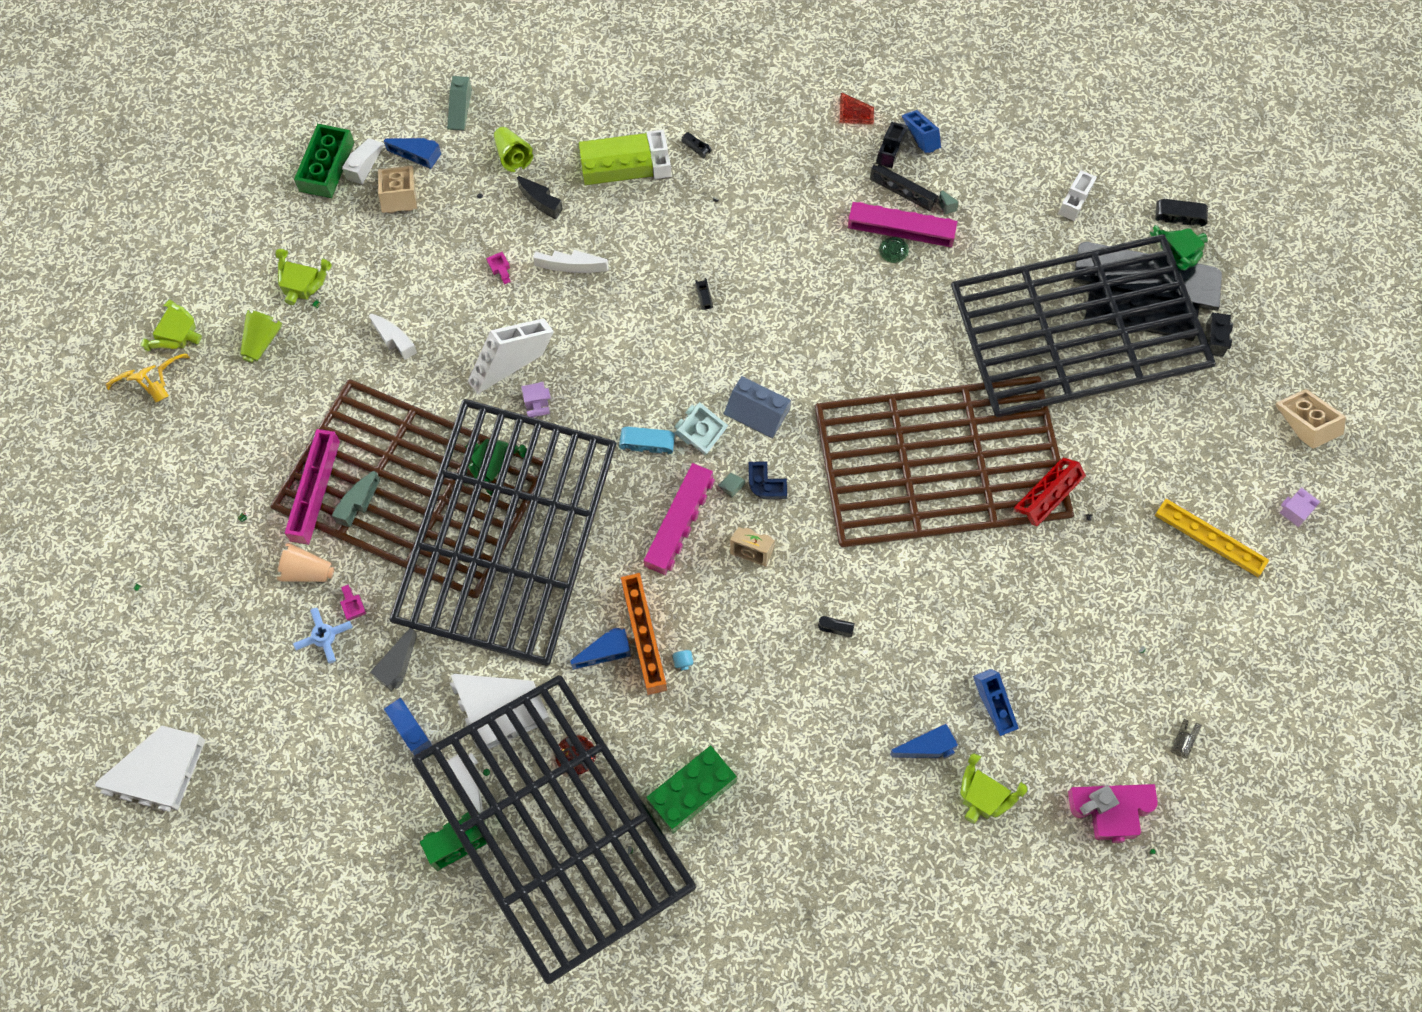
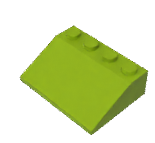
[579,133,653,185]

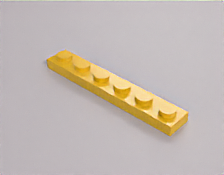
[1154,498,1269,577]

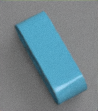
[619,427,675,454]

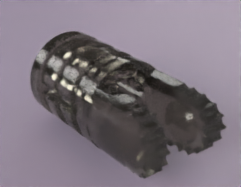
[1171,719,1202,759]

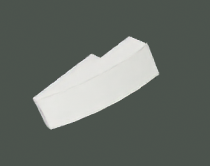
[647,129,672,179]
[1058,171,1097,221]
[369,314,417,360]

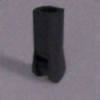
[681,132,712,159]
[695,278,713,310]
[818,616,855,637]

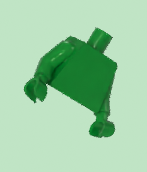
[1149,225,1208,270]
[465,438,527,496]

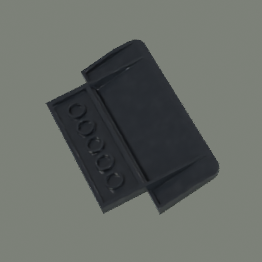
[1073,242,1222,341]

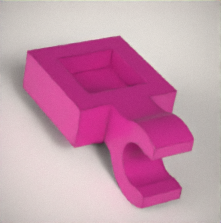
[486,251,511,285]
[340,584,367,621]

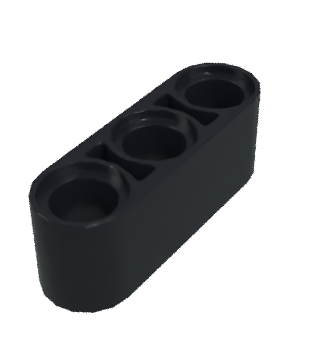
[1155,199,1208,227]

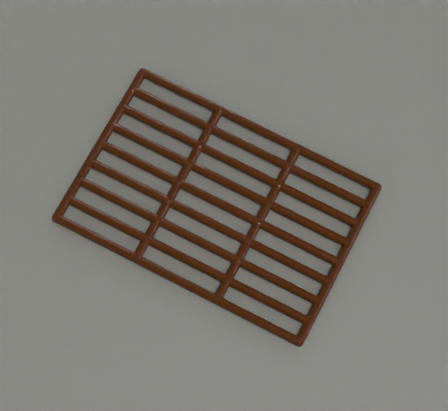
[815,376,1074,548]
[270,379,550,599]

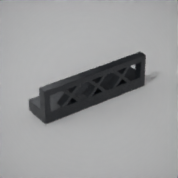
[870,165,939,211]

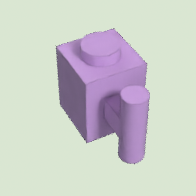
[521,382,551,417]
[1280,487,1320,527]

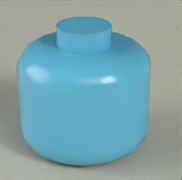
[672,650,693,671]

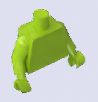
[275,249,332,305]
[141,300,202,351]
[960,753,1028,824]

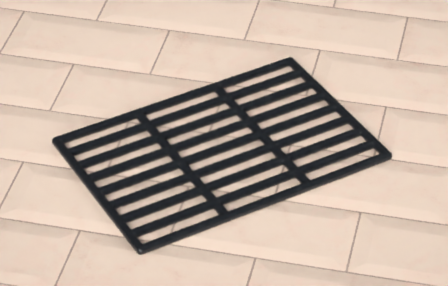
[951,234,1216,417]
[389,399,616,666]
[412,675,697,984]

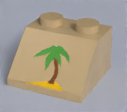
[730,527,775,567]

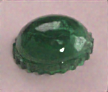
[879,236,909,263]

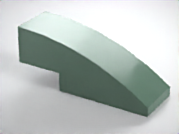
[332,471,380,527]

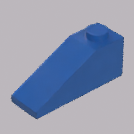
[902,110,941,153]
[384,138,441,169]
[570,628,631,670]
[973,669,1019,736]
[384,698,432,755]
[890,724,958,759]

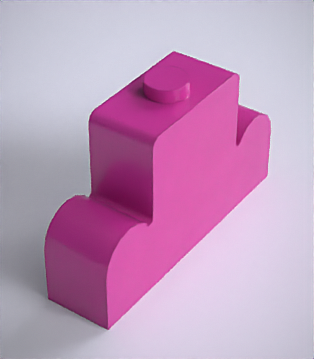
[1068,784,1158,843]

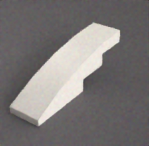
[533,250,609,273]

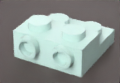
[674,402,728,455]

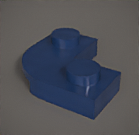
[748,461,787,499]

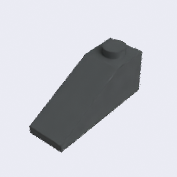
[370,628,417,692]

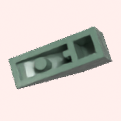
[447,76,472,131]

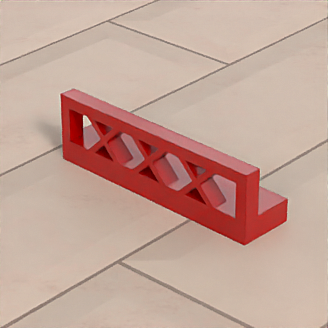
[1014,457,1086,526]

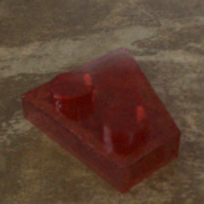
[839,93,874,124]

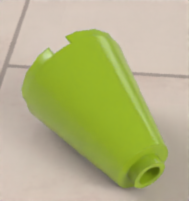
[494,127,534,172]
[240,310,282,363]

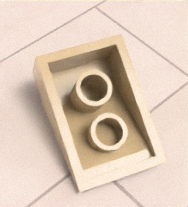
[378,165,417,213]
[1276,389,1346,449]

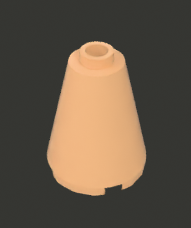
[277,543,334,582]

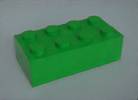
[294,123,355,198]
[646,745,737,834]

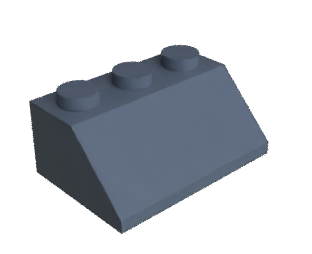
[724,376,791,439]

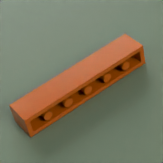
[621,573,667,695]

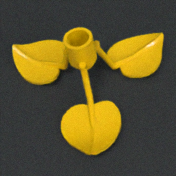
[106,354,190,403]

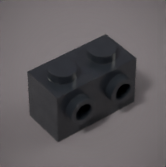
[1206,312,1233,357]

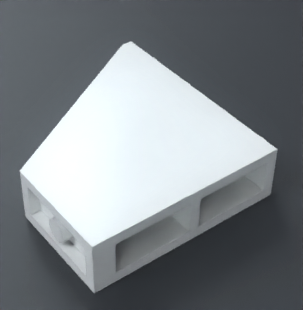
[468,319,554,394]
[450,674,551,749]
[95,726,205,812]

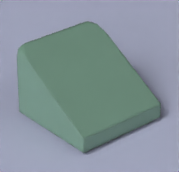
[938,191,959,214]
[718,473,745,498]

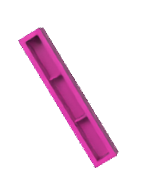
[848,202,958,248]
[284,429,340,545]
[644,463,715,576]

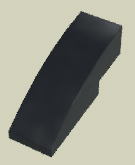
[876,122,908,168]
[517,176,563,219]

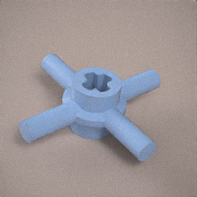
[293,608,353,664]

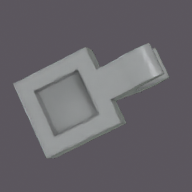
[1080,785,1119,815]

